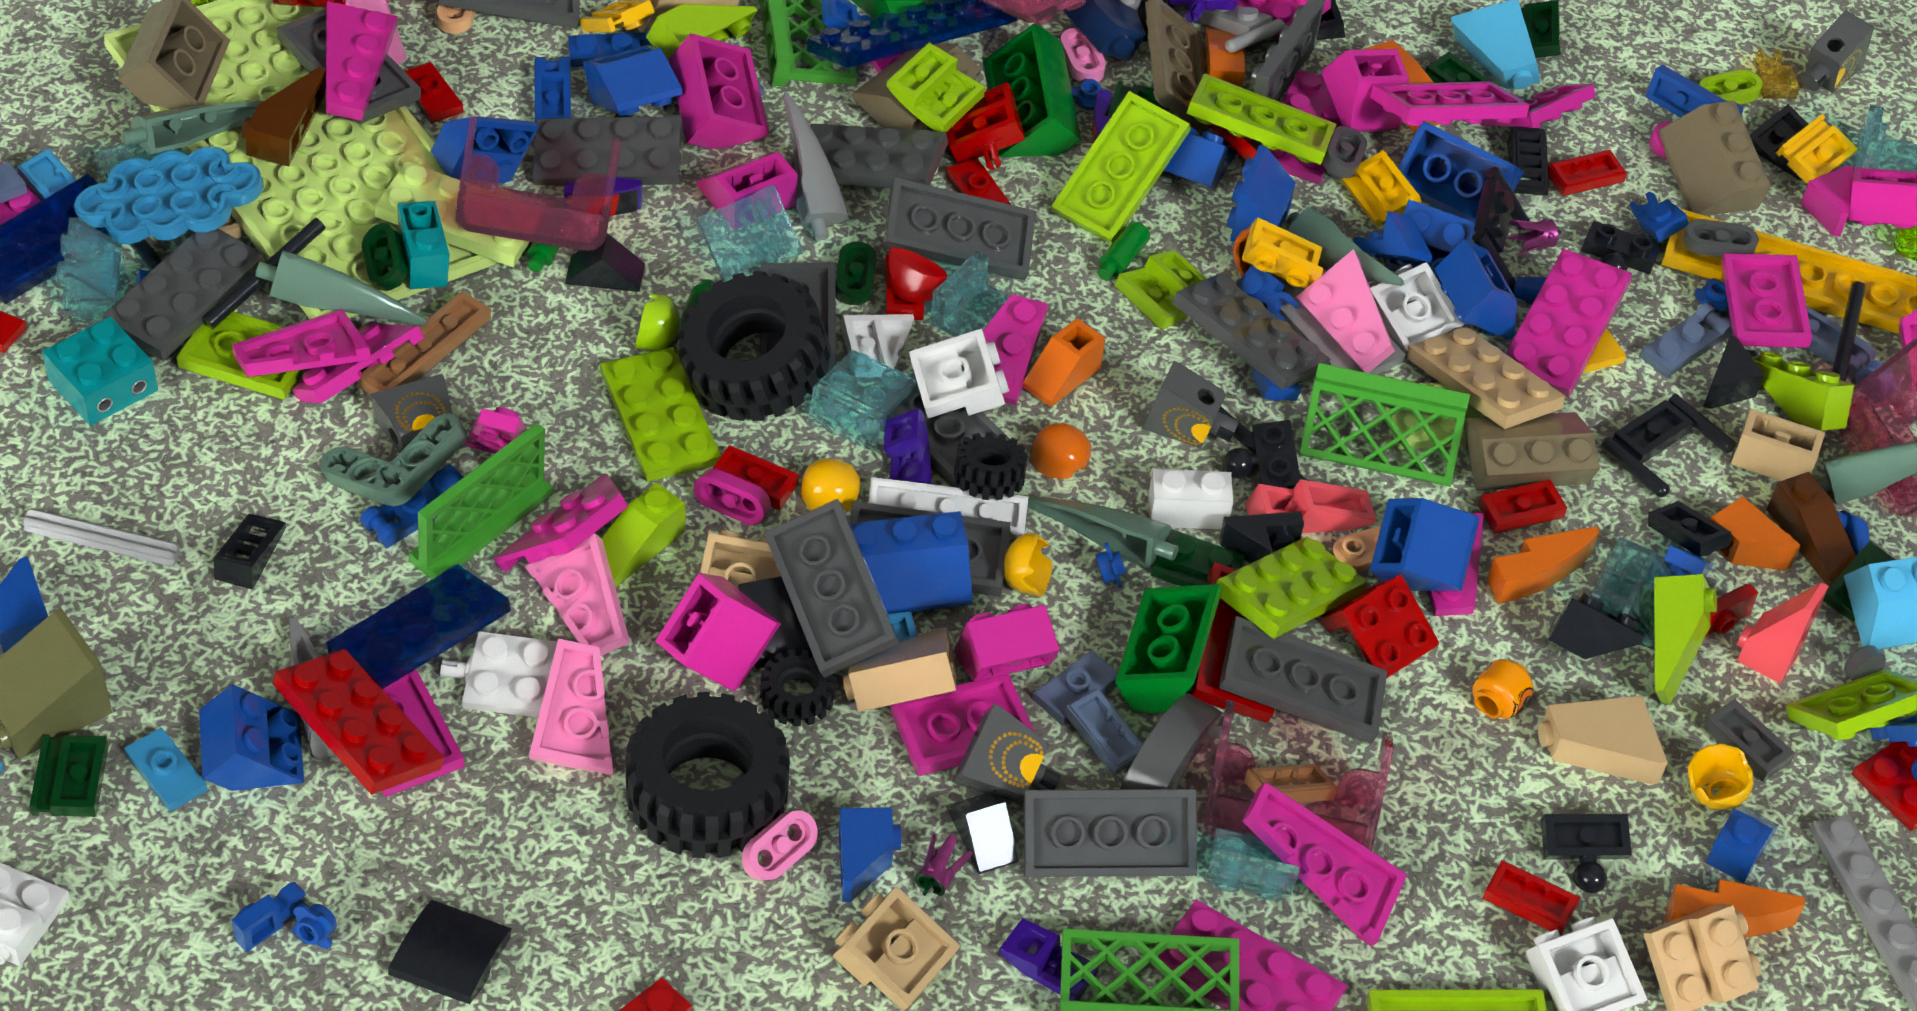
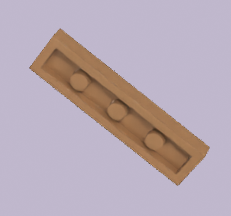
[357,291,491,395]

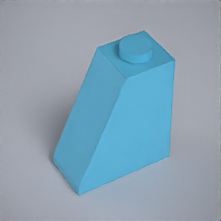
[1451,0,1541,89]

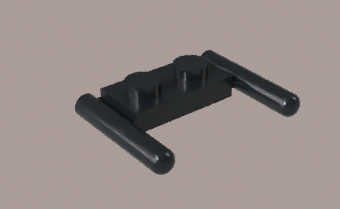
[1472,167,1530,294]
[1600,393,1736,498]

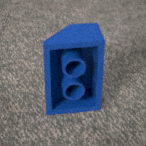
[1398,121,1524,222]
[850,511,973,614]

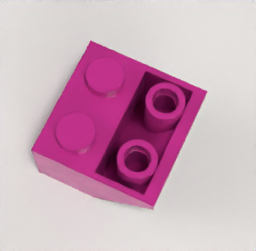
[1321,49,1409,133]
[696,152,798,231]
[1848,167,1917,229]
[655,573,781,691]
[954,604,1060,682]

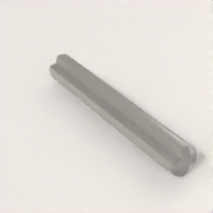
[23,508,181,566]

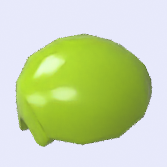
[634,293,680,352]

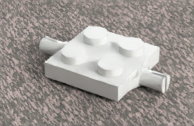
[440,631,557,718]

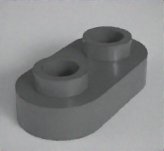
[1322,126,1367,179]
[1683,219,1759,258]

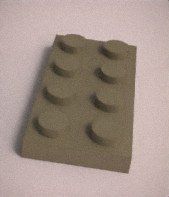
[1145,0,1210,131]

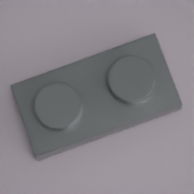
[1703,699,1795,782]

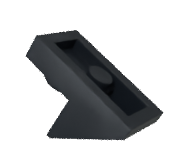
[1219,511,1304,564]

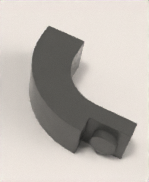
[1120,693,1229,789]

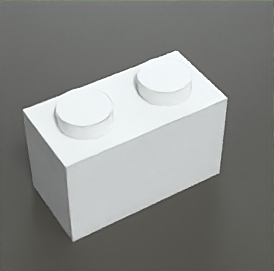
[1148,469,1233,530]

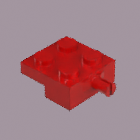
[946,82,1025,170]

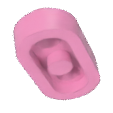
[1060,28,1106,83]
[742,810,818,881]

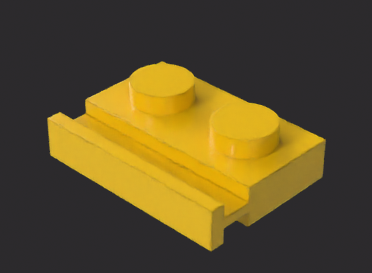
[579,0,655,32]
[1776,114,1858,185]
[1340,150,1421,227]

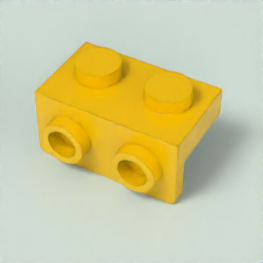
[1242,217,1323,289]

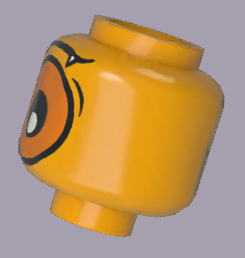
[1472,659,1533,719]

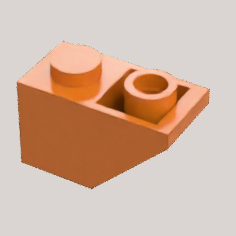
[1023,318,1106,408]
[1710,496,1801,571]

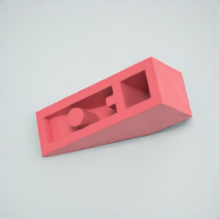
[1736,582,1829,684]

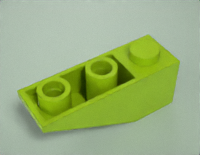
[646,4,758,64]
[1752,351,1854,431]

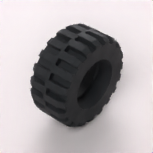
[676,271,831,421]
[625,692,790,859]

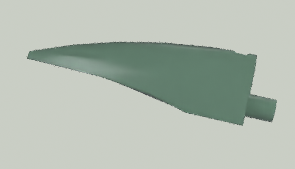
[123,101,263,155]
[1287,206,1405,286]
[255,251,427,326]
[1816,441,1917,504]
[1021,495,1178,569]

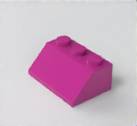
[669,33,769,149]

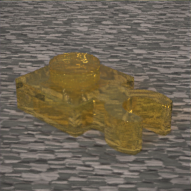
[1754,49,1800,99]

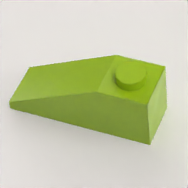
[602,482,686,588]
[1654,574,1717,704]

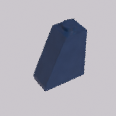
[1054,0,1146,62]

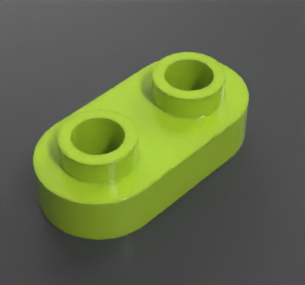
[1699,69,1763,105]

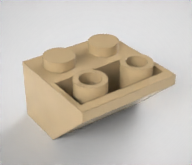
[1731,408,1825,481]

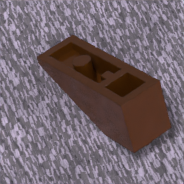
[241,67,326,167]
[1766,472,1856,587]

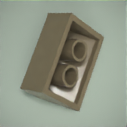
[117,0,230,109]
[851,41,982,130]
[1658,101,1771,216]
[1464,412,1600,491]

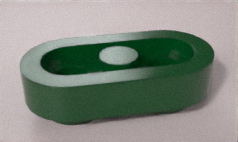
[361,223,408,291]
[836,242,876,305]

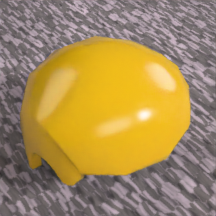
[800,458,861,512]
[1004,532,1053,598]
[1688,743,1754,811]

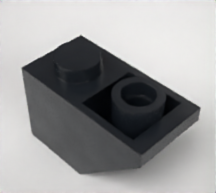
[1548,592,1645,660]

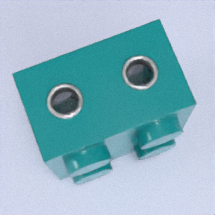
[42,316,158,426]

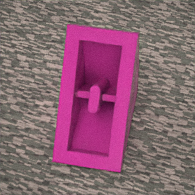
[1800,165,1854,237]

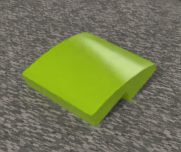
[886,43,986,132]
[1114,249,1207,330]

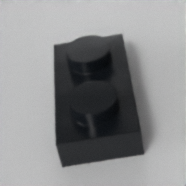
[1648,501,1731,557]

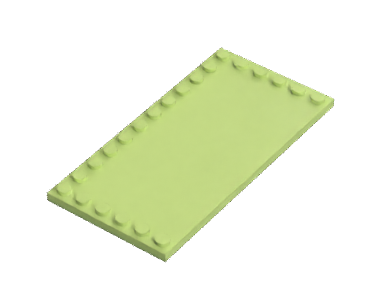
[104,0,500,319]

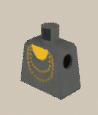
[1801,10,1874,93]
[1142,361,1239,449]
[371,374,453,459]
[952,703,1061,802]

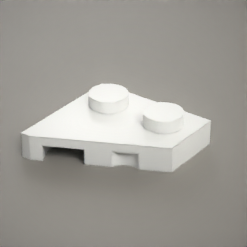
[840,314,914,381]

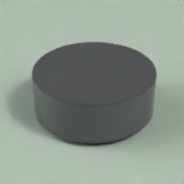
[1844,645,1886,680]

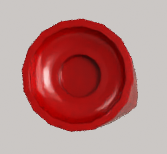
[888,247,948,303]

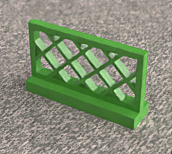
[759,0,858,87]
[1299,363,1470,487]
[409,422,554,584]
[1060,929,1239,1011]

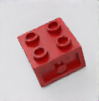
[1319,574,1439,678]

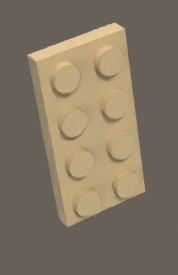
[1407,326,1565,429]

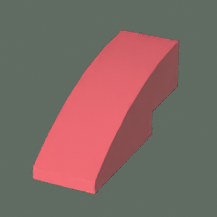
[1245,479,1377,533]

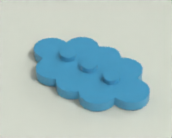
[74,147,264,244]

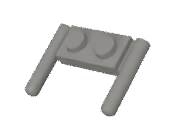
[1177,5,1285,53]

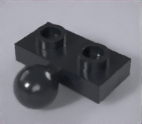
[1581,221,1662,275]
[1223,420,1301,489]
[1541,814,1632,893]

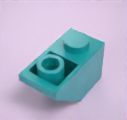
[397,201,450,290]

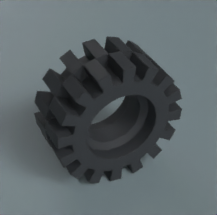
[954,432,1028,500]
[760,649,836,726]

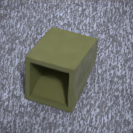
[0,608,112,760]

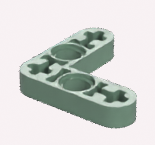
[319,413,467,506]

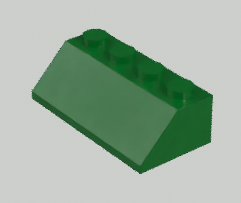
[983,22,1081,157]

